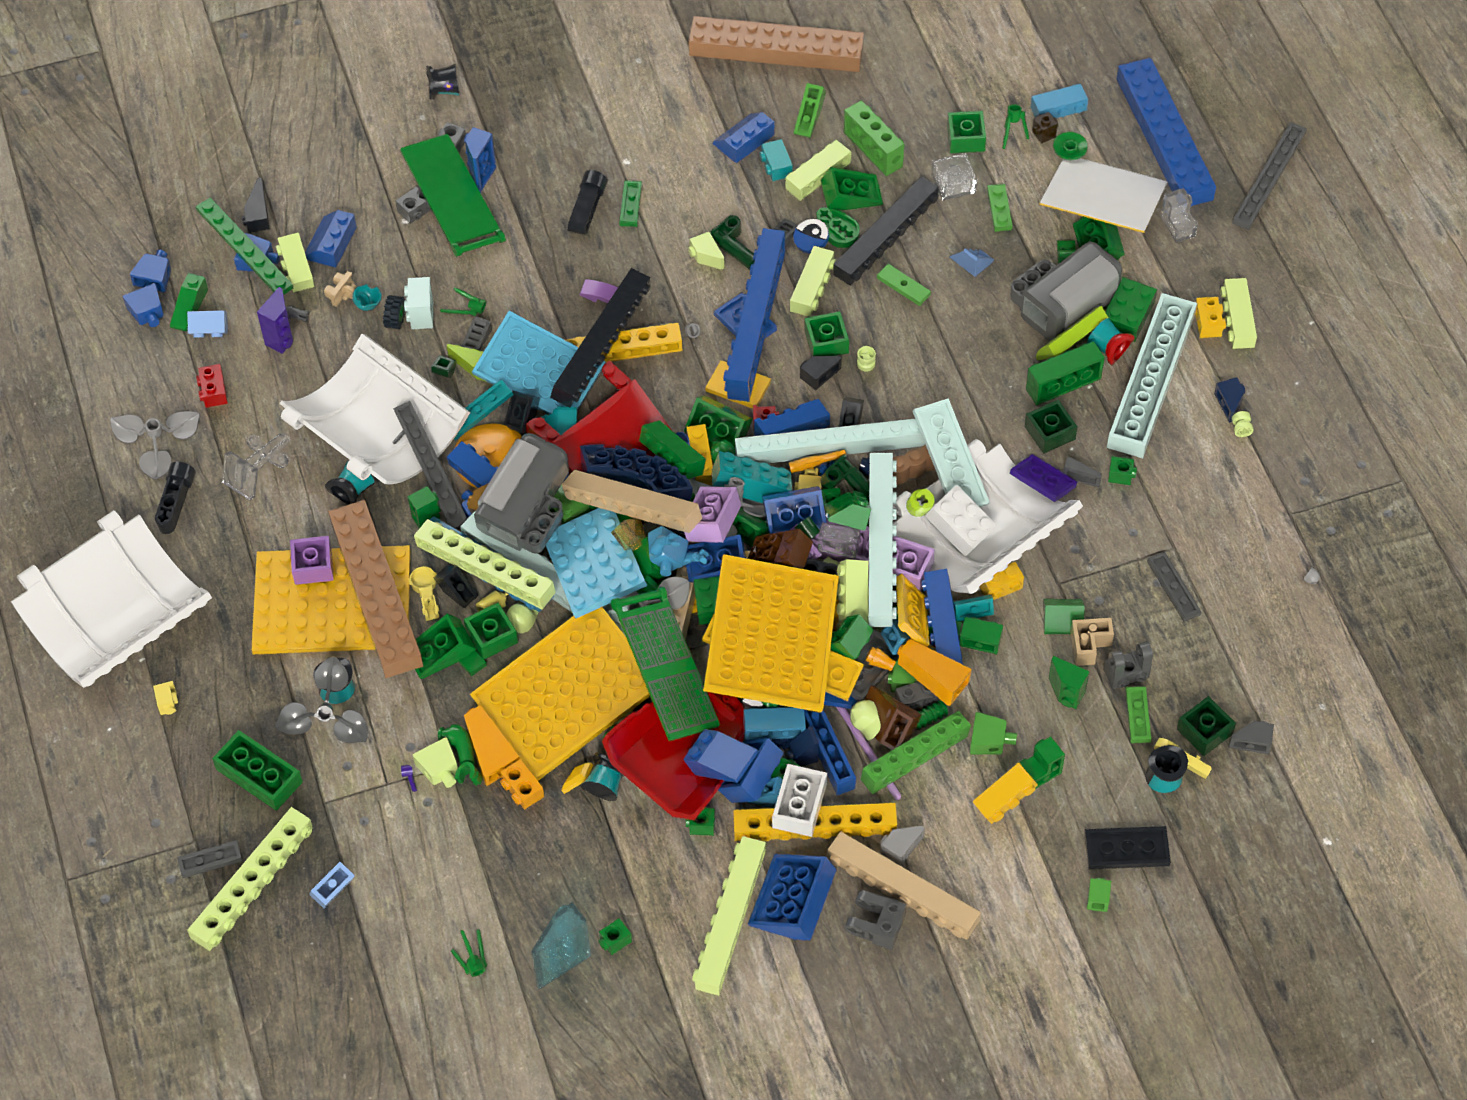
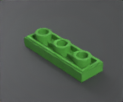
[877,264,931,306]

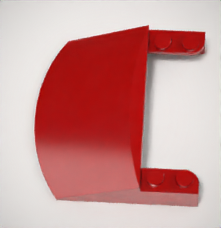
[526,361,672,475]

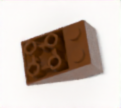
[747,529,813,569]
[864,685,922,750]

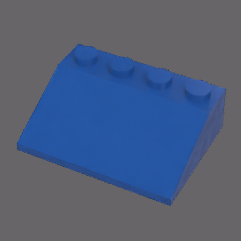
[748,854,837,941]

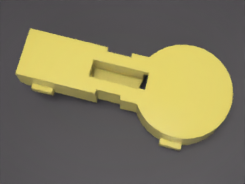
[408,567,439,621]
[1154,738,1211,779]

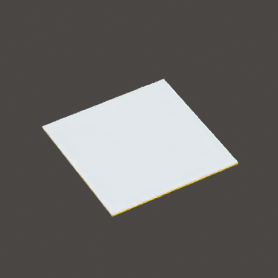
[1040,158,1167,233]

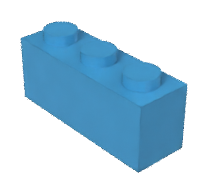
[1030,84,1088,118]
[743,707,806,740]

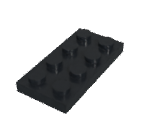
[1084,826,1171,870]

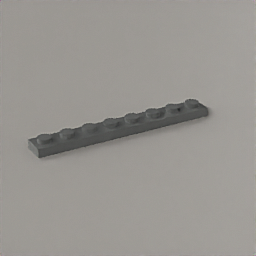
[1232,122,1307,230]
[393,401,467,530]

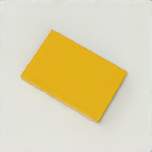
[705,360,771,409]

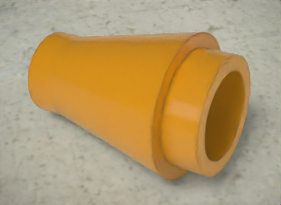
[865,647,896,671]

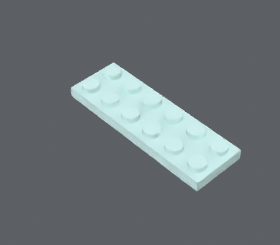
[912,398,990,507]

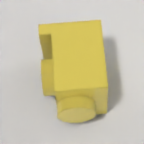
[153,681,178,715]

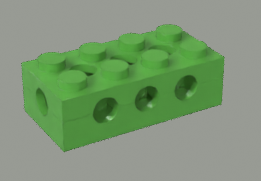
[844,100,905,176]

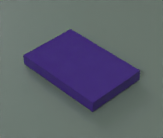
[1009,454,1078,502]

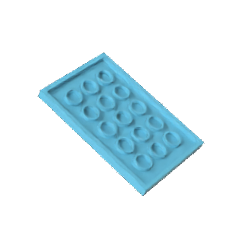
[472,311,606,415]
[546,508,647,618]

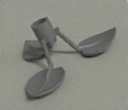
[275,656,368,743]

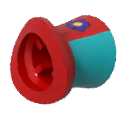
[1087,318,1135,365]

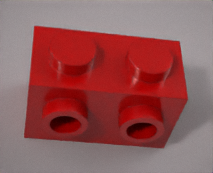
[196,364,228,408]

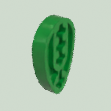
[816,207,860,248]

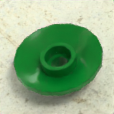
[1053,132,1088,160]

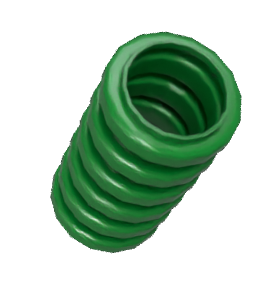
[915,700,948,730]

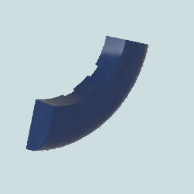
[580,445,693,501]

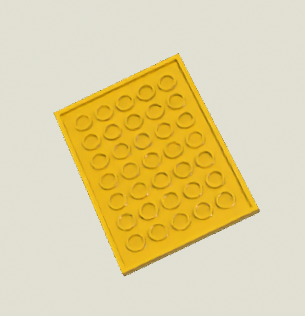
[252,545,411,655]
[703,554,839,713]
[470,607,650,781]

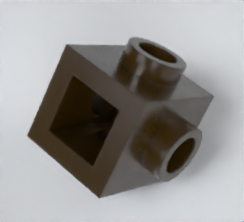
[1032,112,1058,144]

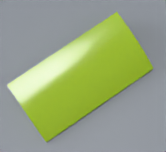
[1036,306,1108,360]

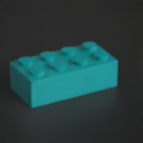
[712,451,792,503]

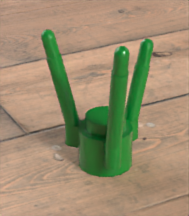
[1002,104,1030,149]
[440,287,486,316]
[451,929,488,977]

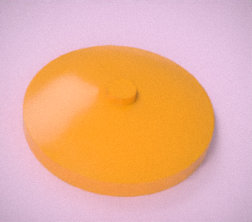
[454,423,522,488]

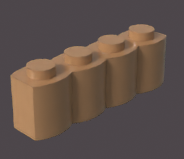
[893,445,935,485]

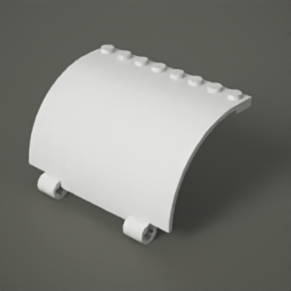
[280,334,470,484]
[893,439,1083,594]
[11,510,212,688]

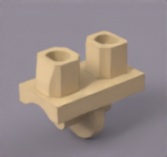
[324,271,356,307]

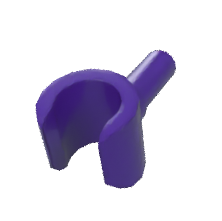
[401,765,417,792]

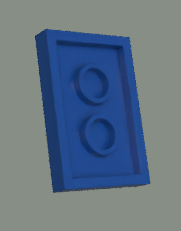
[714,293,777,338]

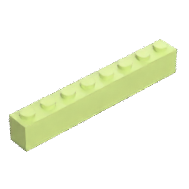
[692,836,766,996]

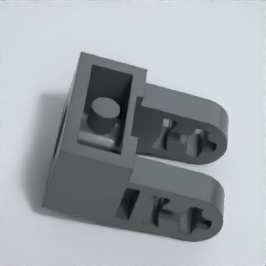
[1104,641,1153,689]
[844,891,906,950]

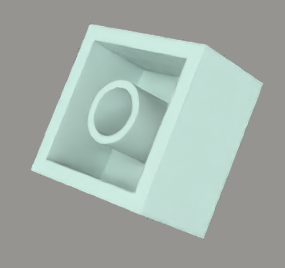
[404,277,433,329]

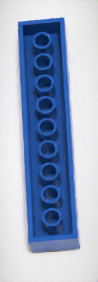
[1117,58,1216,209]
[723,228,786,402]

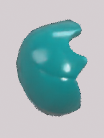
[352,284,382,311]

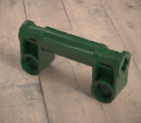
[710,215,755,270]
[821,454,870,527]

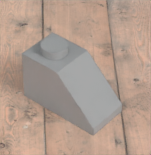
[880,826,925,866]

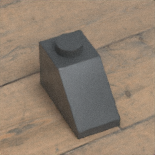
[1229,721,1274,755]

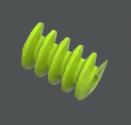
[906,488,934,517]

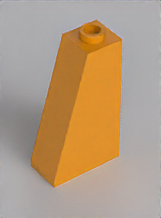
[897,639,972,706]
[464,705,520,786]

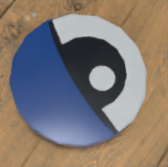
[793,219,829,254]

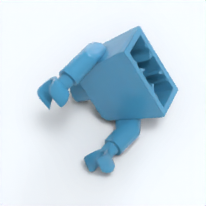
[648,526,709,576]

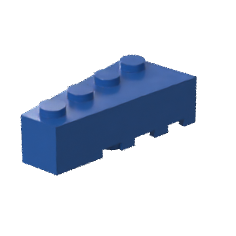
[754,399,830,436]

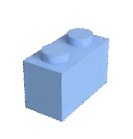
[187,311,228,338]
[309,862,354,908]

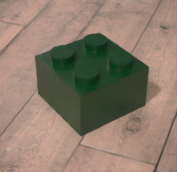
[1024,399,1078,454]
[1177,696,1236,756]

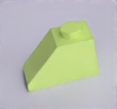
[688,232,725,270]

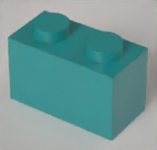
[759,139,793,181]

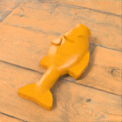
[789,450,846,473]

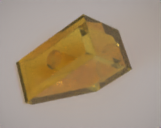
[611,518,646,551]

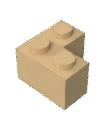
[1070,618,1114,666]

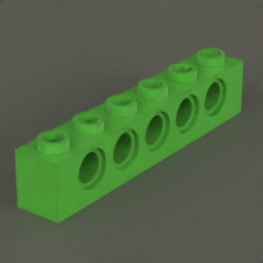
[861,711,971,795]

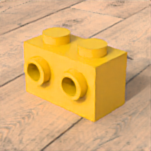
[1195,297,1226,338]
[979,562,1024,600]

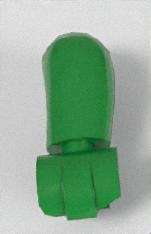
[438,724,482,786]

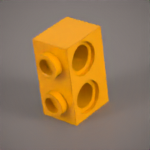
[500,759,544,810]

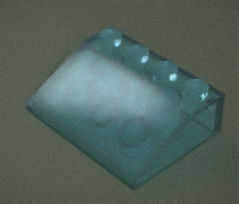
[531,902,591,989]

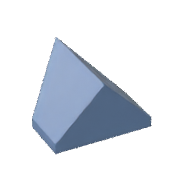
[949,248,994,277]

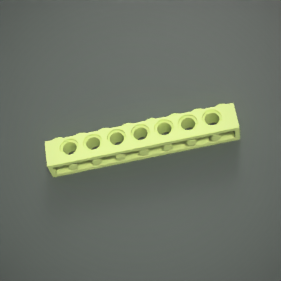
[414,519,556,610]
[188,807,313,951]

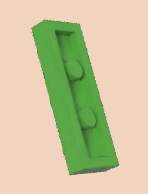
[987,184,1013,232]
[1125,687,1151,743]

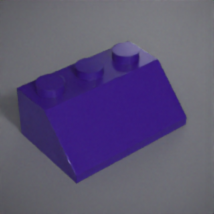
[257,287,293,354]

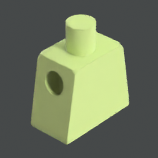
[413,737,458,788]

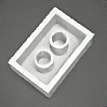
[925,485,997,557]
[772,764,827,837]

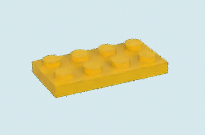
[896,573,930,647]

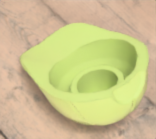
[506,601,539,634]
[850,700,881,741]

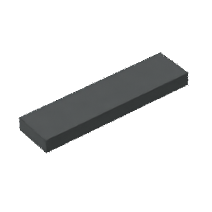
[1147,552,1201,622]

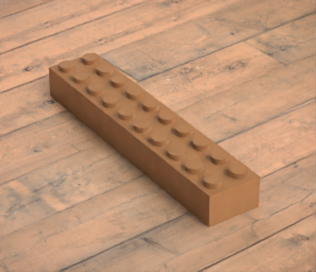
[689,16,864,72]
[328,500,423,679]

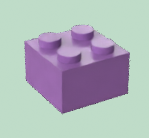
[290,536,334,585]

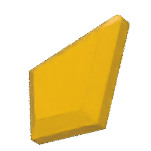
[561,762,593,794]

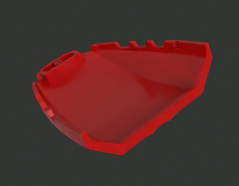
[602,691,744,820]

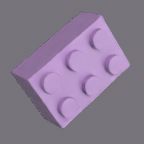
[685,487,741,543]

